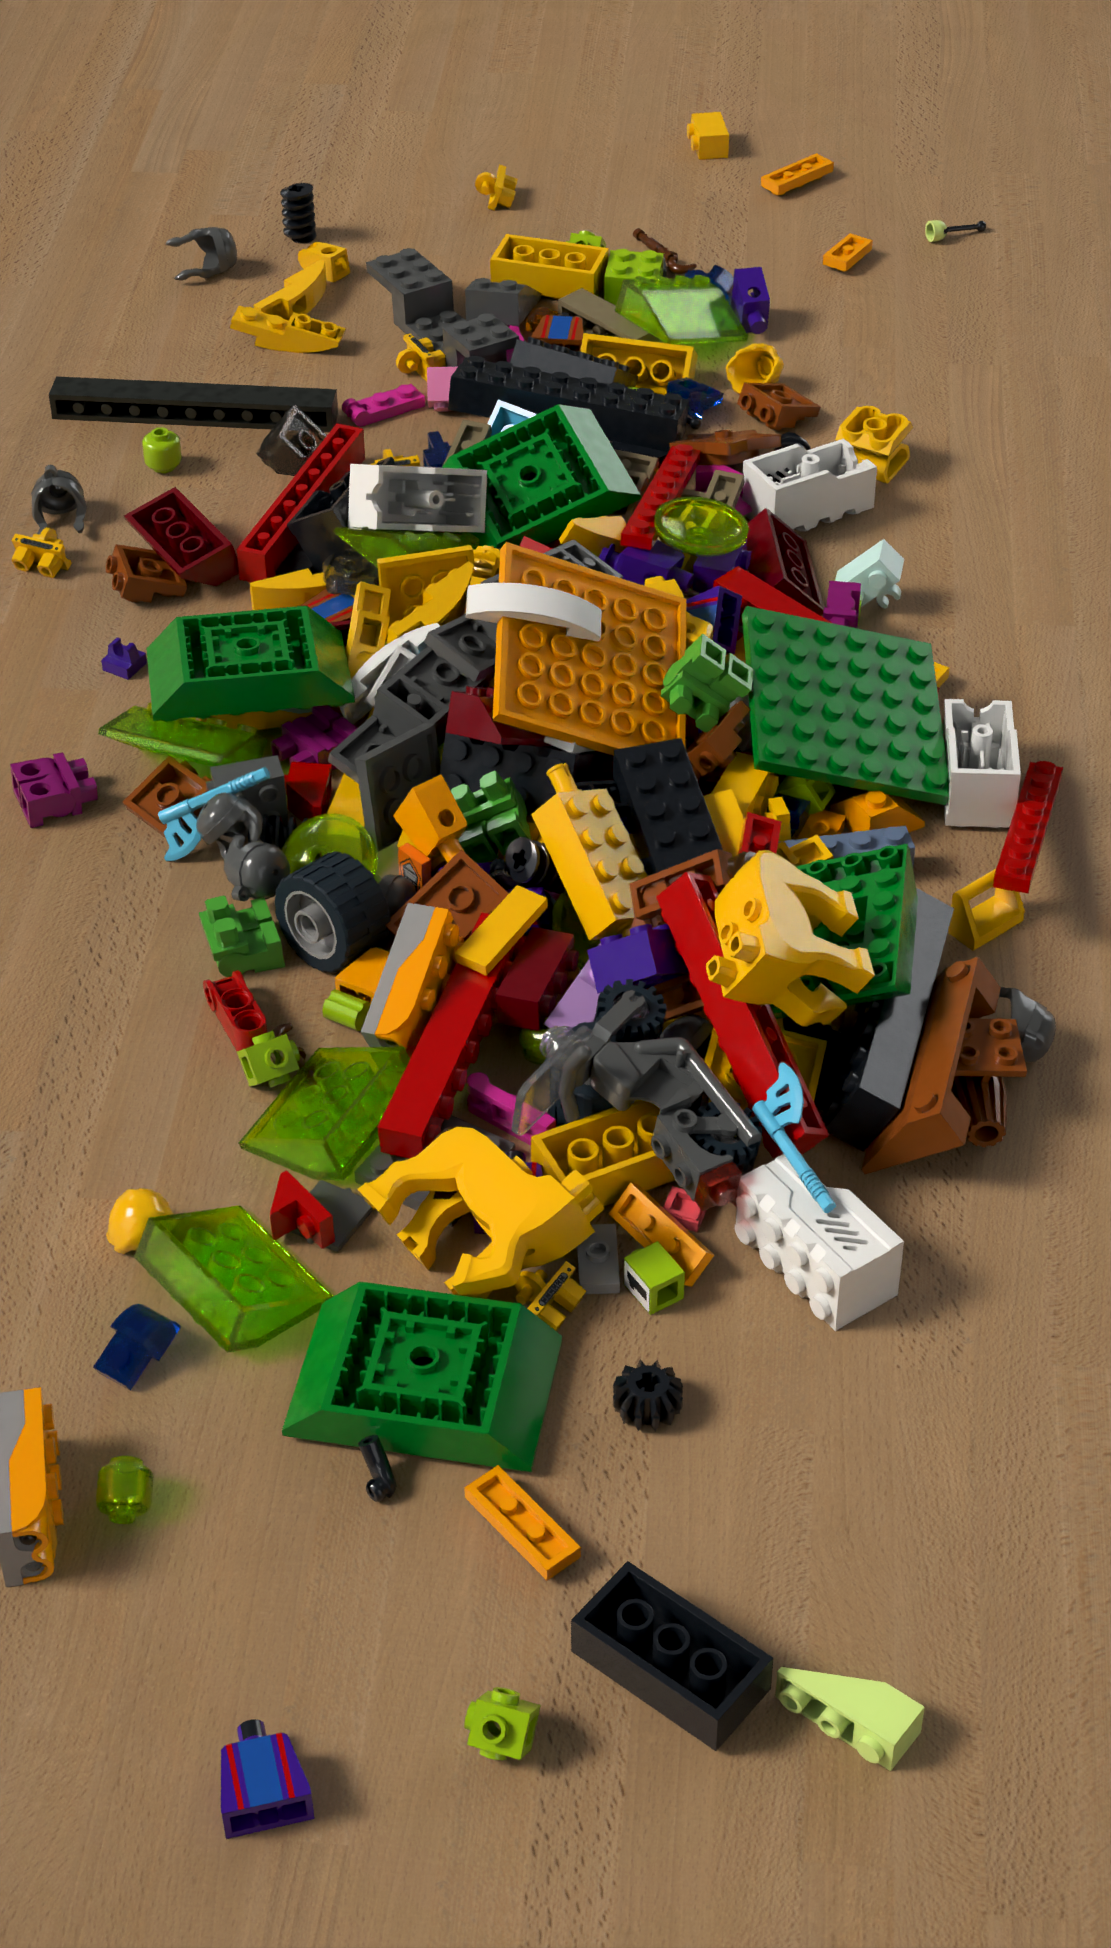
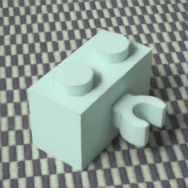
[835,539,904,609]

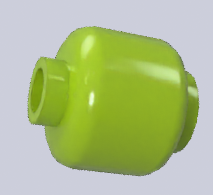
[142,427,182,473]

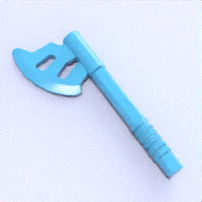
[158,767,270,861]
[752,1062,836,1213]

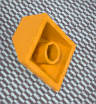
[830,791,925,833]

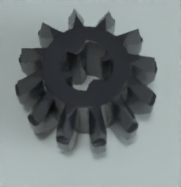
[613,1359,683,1432]

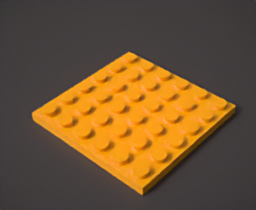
[493,542,686,756]

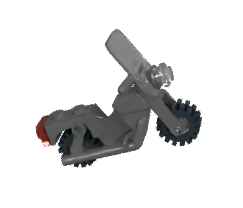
[512,979,762,1211]

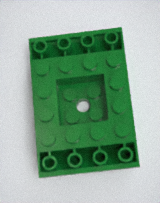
[442,404,642,550]
[146,606,355,722]
[769,843,918,1019]
[282,1282,562,1472]

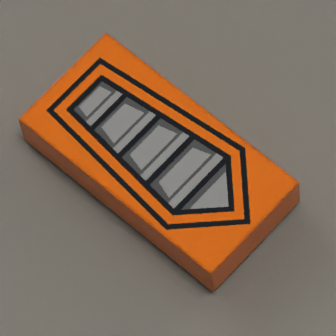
[398,843,432,892]

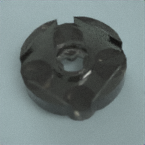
[322,548,380,595]

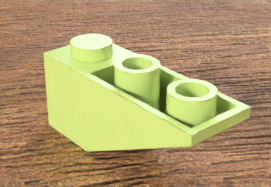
[775,1667,925,1771]

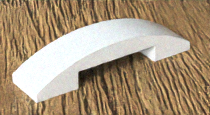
[466,582,602,641]
[339,623,440,725]

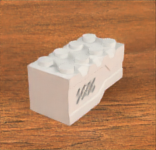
[742,439,877,531]
[348,464,487,533]
[942,699,1021,828]
[735,1154,904,1331]

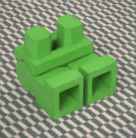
[661,634,754,732]
[451,771,531,863]
[199,896,285,977]

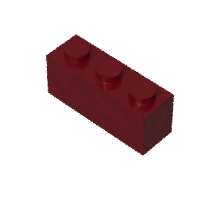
[495,927,579,1031]

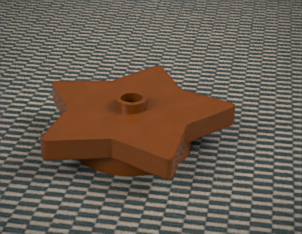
[669,430,781,465]

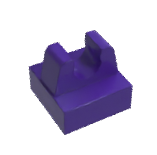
[101,637,147,680]

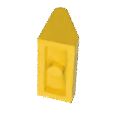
[948,869,1025,951]

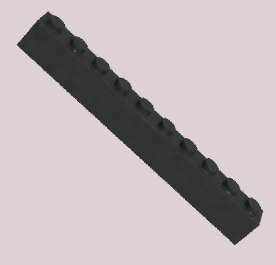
[49,376,338,432]

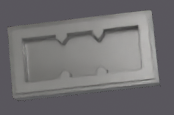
[577,1224,620,1294]

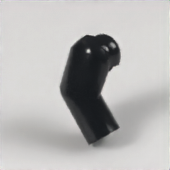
[358,1435,397,1502]

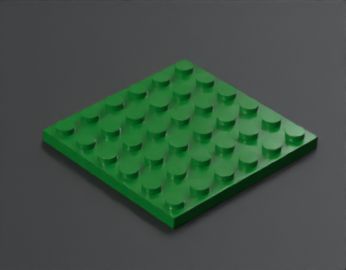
[742,606,950,805]

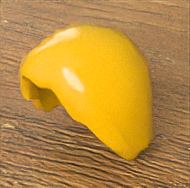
[726,343,784,394]
[106,1188,175,1254]

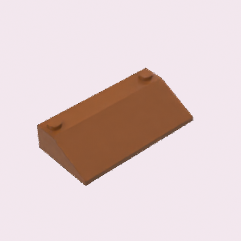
[861,957,1001,1174]

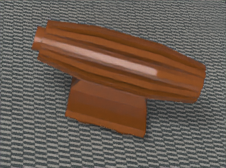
[951,1018,1027,1147]

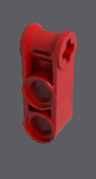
[203,970,267,1051]

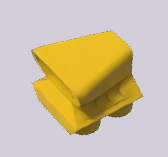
[835,406,913,484]

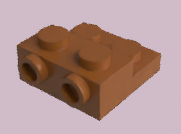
[737,382,821,431]
[106,544,187,603]
[686,700,751,781]
[122,755,212,838]

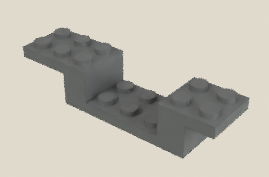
[366,248,519,367]
[424,539,623,682]
[328,613,495,784]

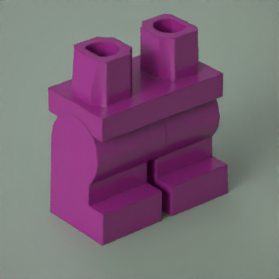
[823,581,861,628]
[271,705,357,770]
[10,752,98,828]

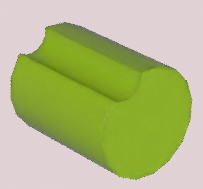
[322,989,371,1031]

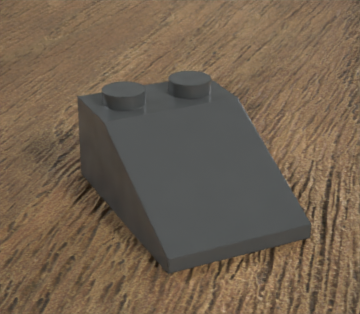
[465,278,541,326]

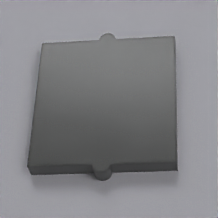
[291,1180,374,1252]

